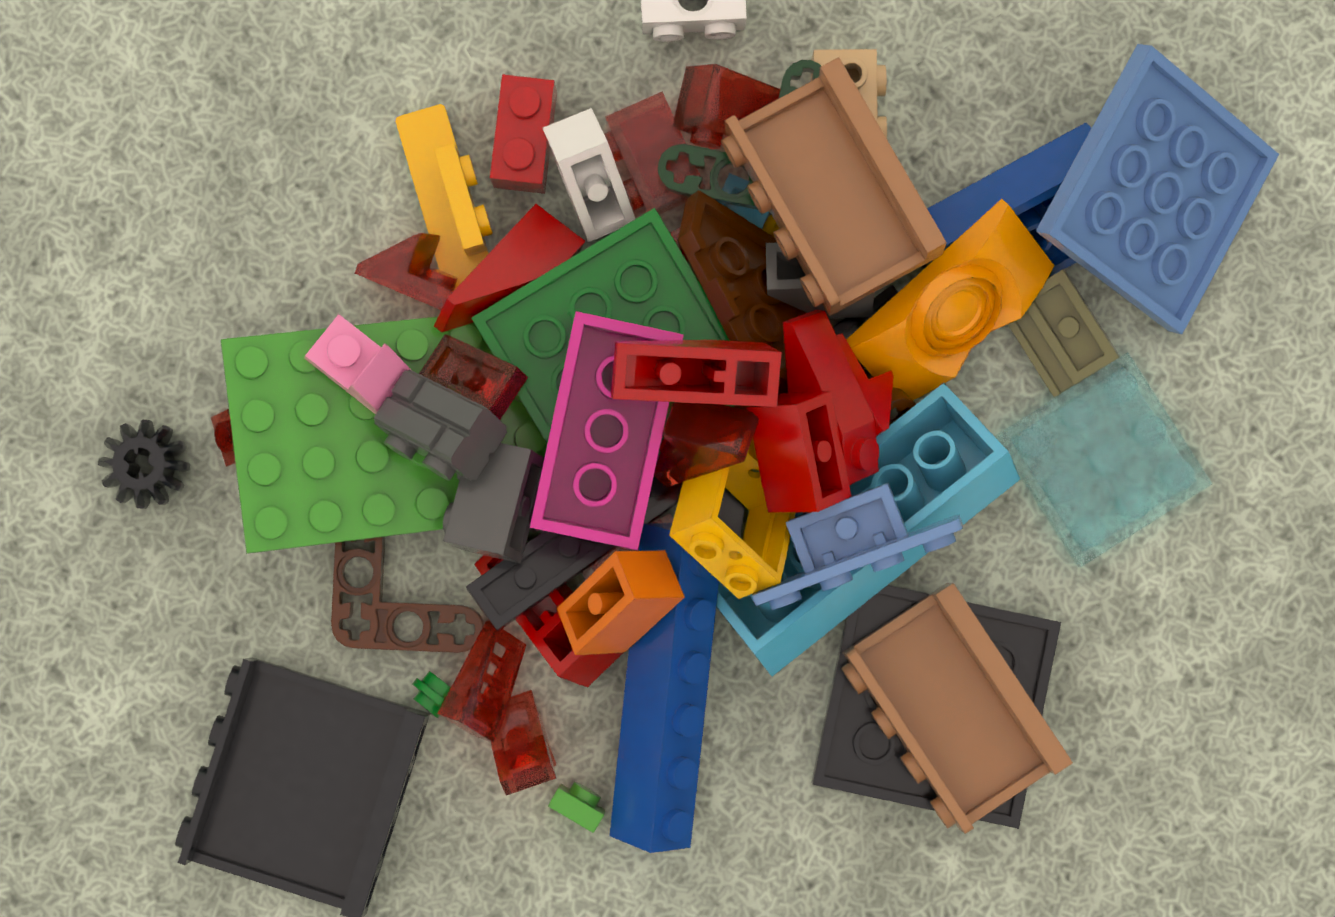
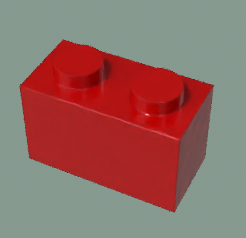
[490,74,557,194]
[747,391,852,513]

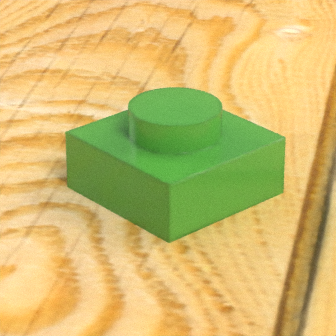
[548,782,605,833]

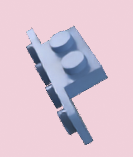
[752,482,963,610]

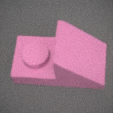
[304,314,411,414]

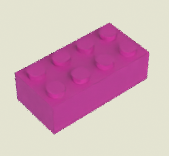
[530,311,684,550]

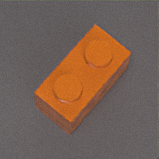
[557,550,685,655]

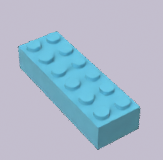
[716,383,1020,677]

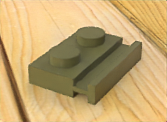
[1008,269,1120,398]

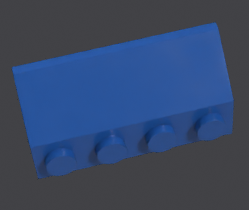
[922,123,1091,278]

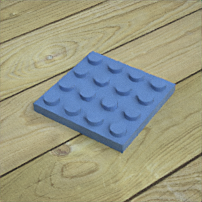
[1036,44,1279,335]

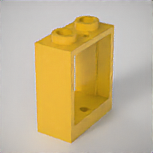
[669,421,796,599]

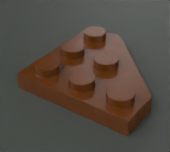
[678,190,806,394]

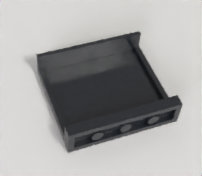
[175,657,430,917]

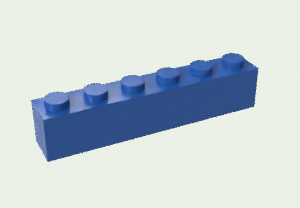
[610,523,719,853]

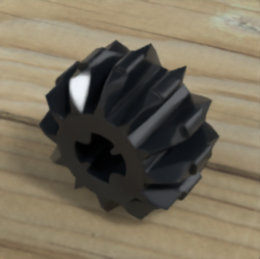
[98,419,190,509]

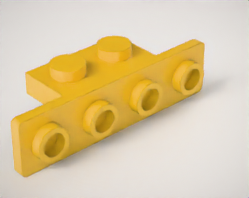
[395,104,493,298]

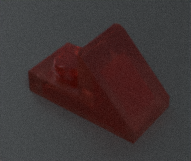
[354,233,458,310]
[419,334,528,420]
[654,402,759,487]
[482,690,557,796]

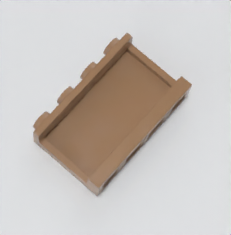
[721,57,947,316]
[841,583,1073,834]

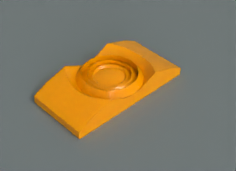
[846,199,1054,400]

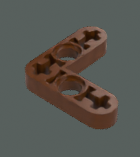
[331,537,485,653]

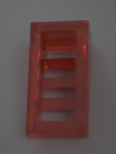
[437,620,526,743]

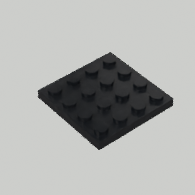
[811,585,1061,829]

